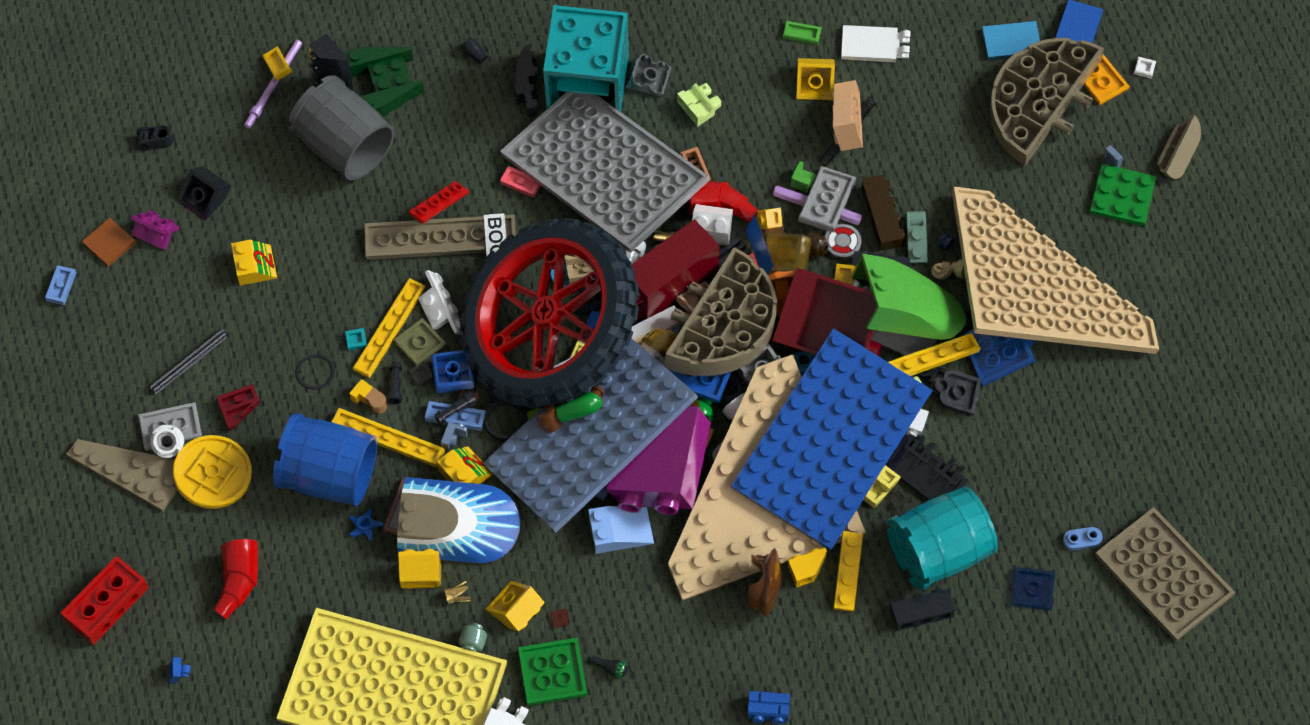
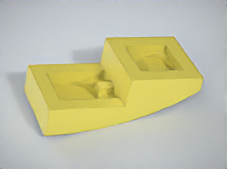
[863,465,901,509]

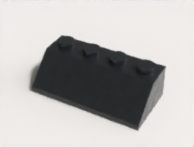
[308,34,354,91]

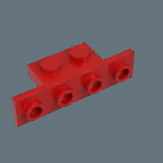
[408,181,469,224]

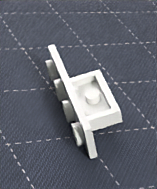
[418,270,463,336]

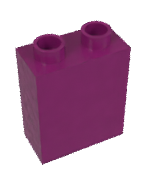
[607,406,711,515]

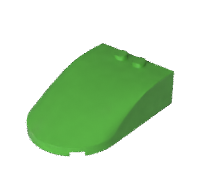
[851,254,966,340]

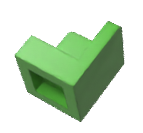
[791,161,816,193]

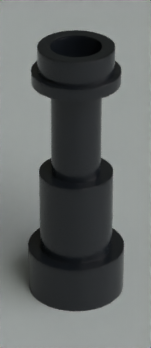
[386,361,403,404]
[434,391,477,424]

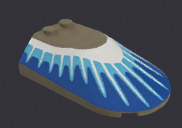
[397,477,520,563]

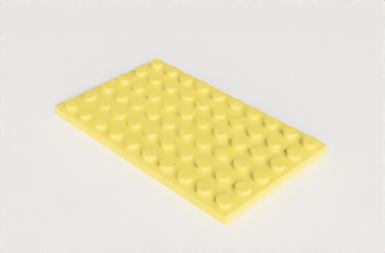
[277,608,507,725]

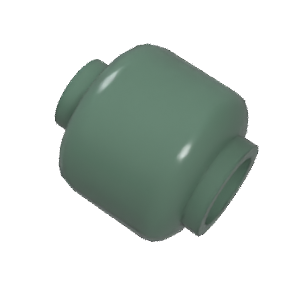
[458,623,487,652]

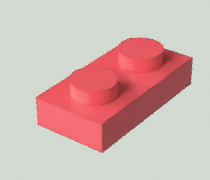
[500,166,541,198]

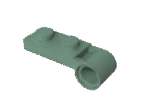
[906,211,928,264]

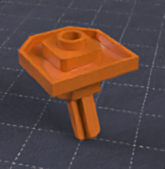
[768,271,795,317]

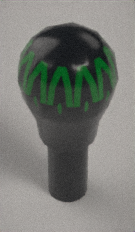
[590,656,628,678]

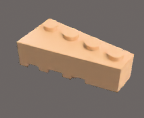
[832,80,863,151]

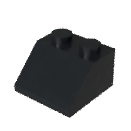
[177,166,231,220]

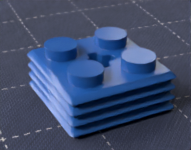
[431,350,475,393]

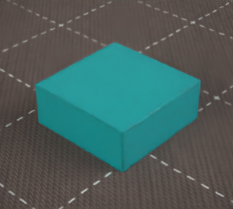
[345,328,367,351]

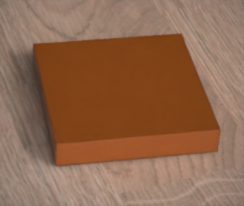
[82,218,136,267]

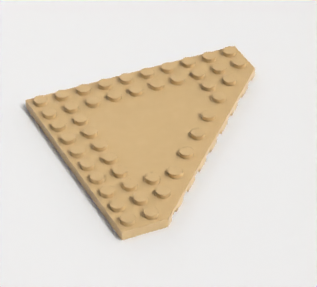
[952,187,1159,354]
[668,355,866,601]

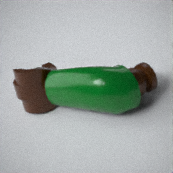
[536,386,604,433]

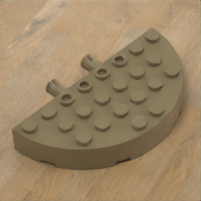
[990,38,1104,166]
[664,248,777,376]

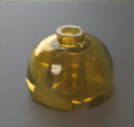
[641,328,677,360]

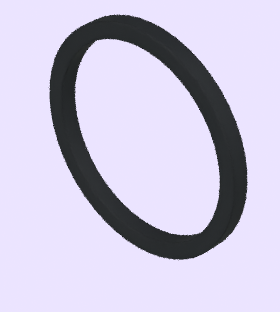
[296,354,335,389]

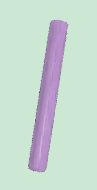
[773,186,862,225]

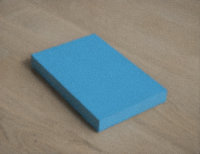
[982,21,1040,60]

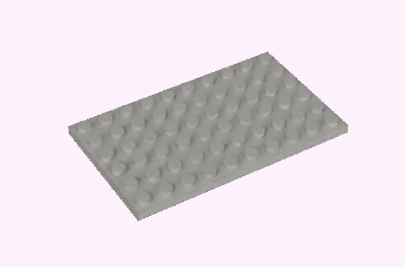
[500,92,710,253]

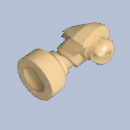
[932,259,966,280]

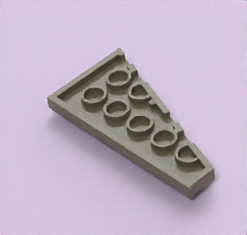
[66,439,178,512]

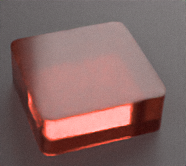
[551,609,570,628]

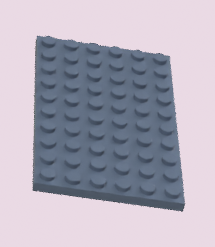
[483,338,698,533]

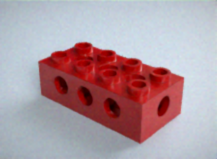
[61,556,149,645]

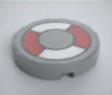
[825,224,862,260]

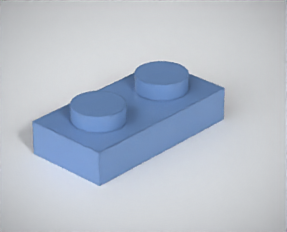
[45,265,76,305]

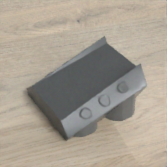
[625,54,672,97]

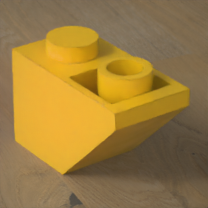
[788,548,827,588]

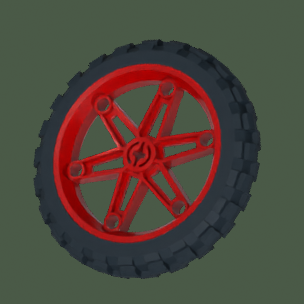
[460,218,639,409]

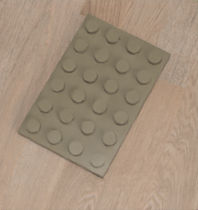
[1095,507,1235,642]

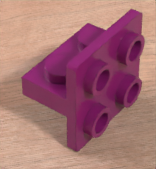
[131,211,179,250]

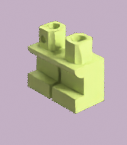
[677,83,721,127]

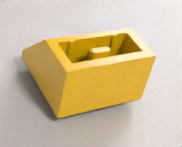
[399,549,441,588]

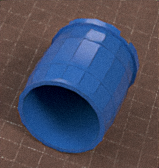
[273,413,377,506]

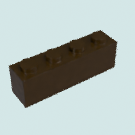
[861,174,905,251]

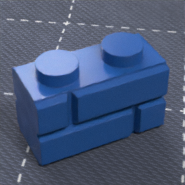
[748,691,790,725]

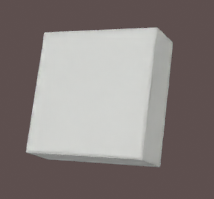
[1134,57,1156,79]

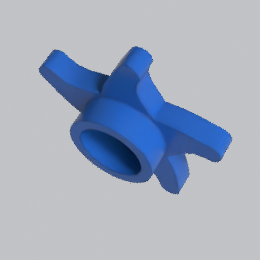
[350,509,383,541]

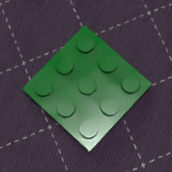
[1090,164,1156,226]
[518,638,587,706]

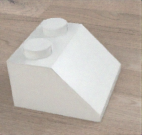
[692,204,733,246]

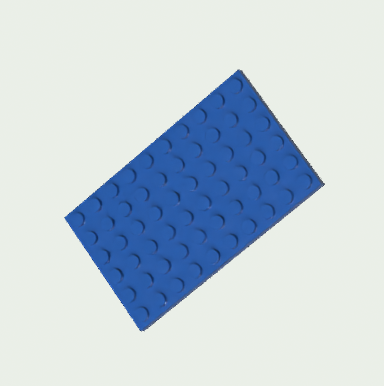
[731,328,933,551]

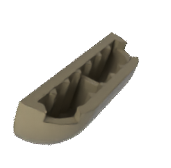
[1157,115,1201,179]

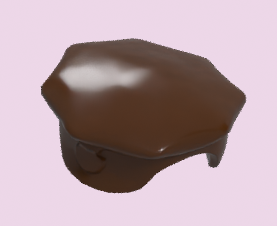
[748,548,781,617]

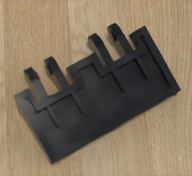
[886,434,968,500]

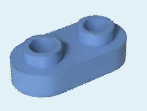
[1063,527,1103,551]

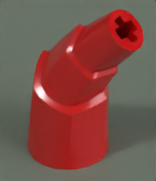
[686,181,759,224]
[212,539,258,620]

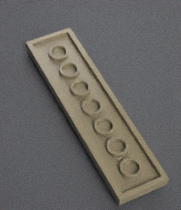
[365,214,516,260]

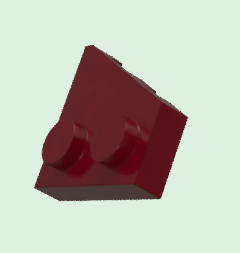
[216,384,260,431]

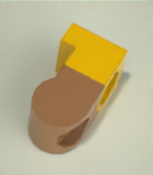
[350,379,387,414]

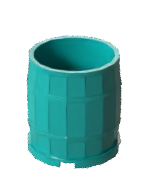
[886,486,998,590]

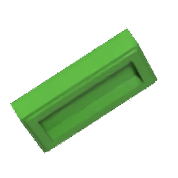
[782,21,822,45]

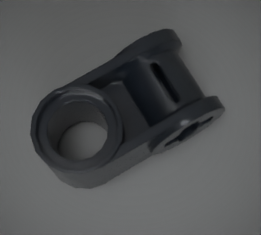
[137,125,173,151]

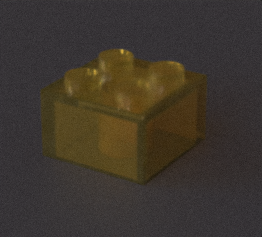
[767,232,812,273]

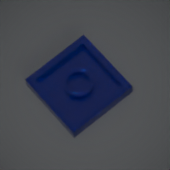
[1012,567,1055,610]

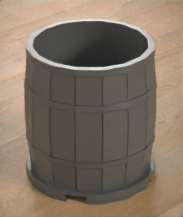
[288,75,395,181]

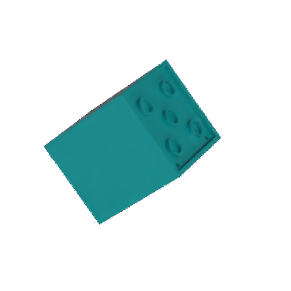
[543,5,629,112]

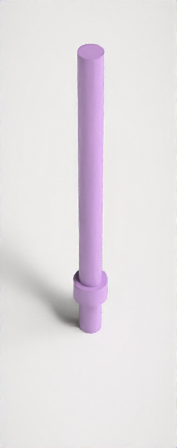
[244,40,302,129]

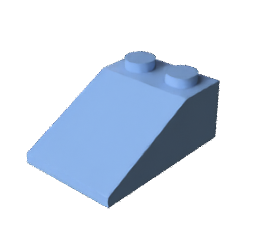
[588,506,654,554]

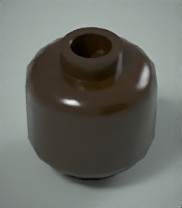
[800,231,829,259]

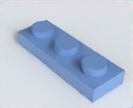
[425,401,486,431]

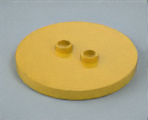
[173,435,252,509]

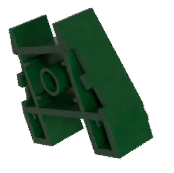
[344,47,424,117]

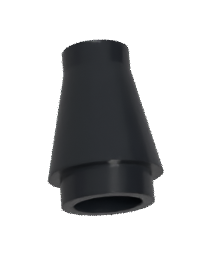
[461,37,488,64]

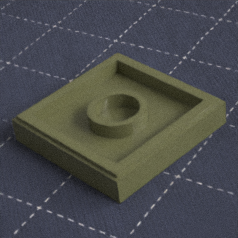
[393,318,447,368]

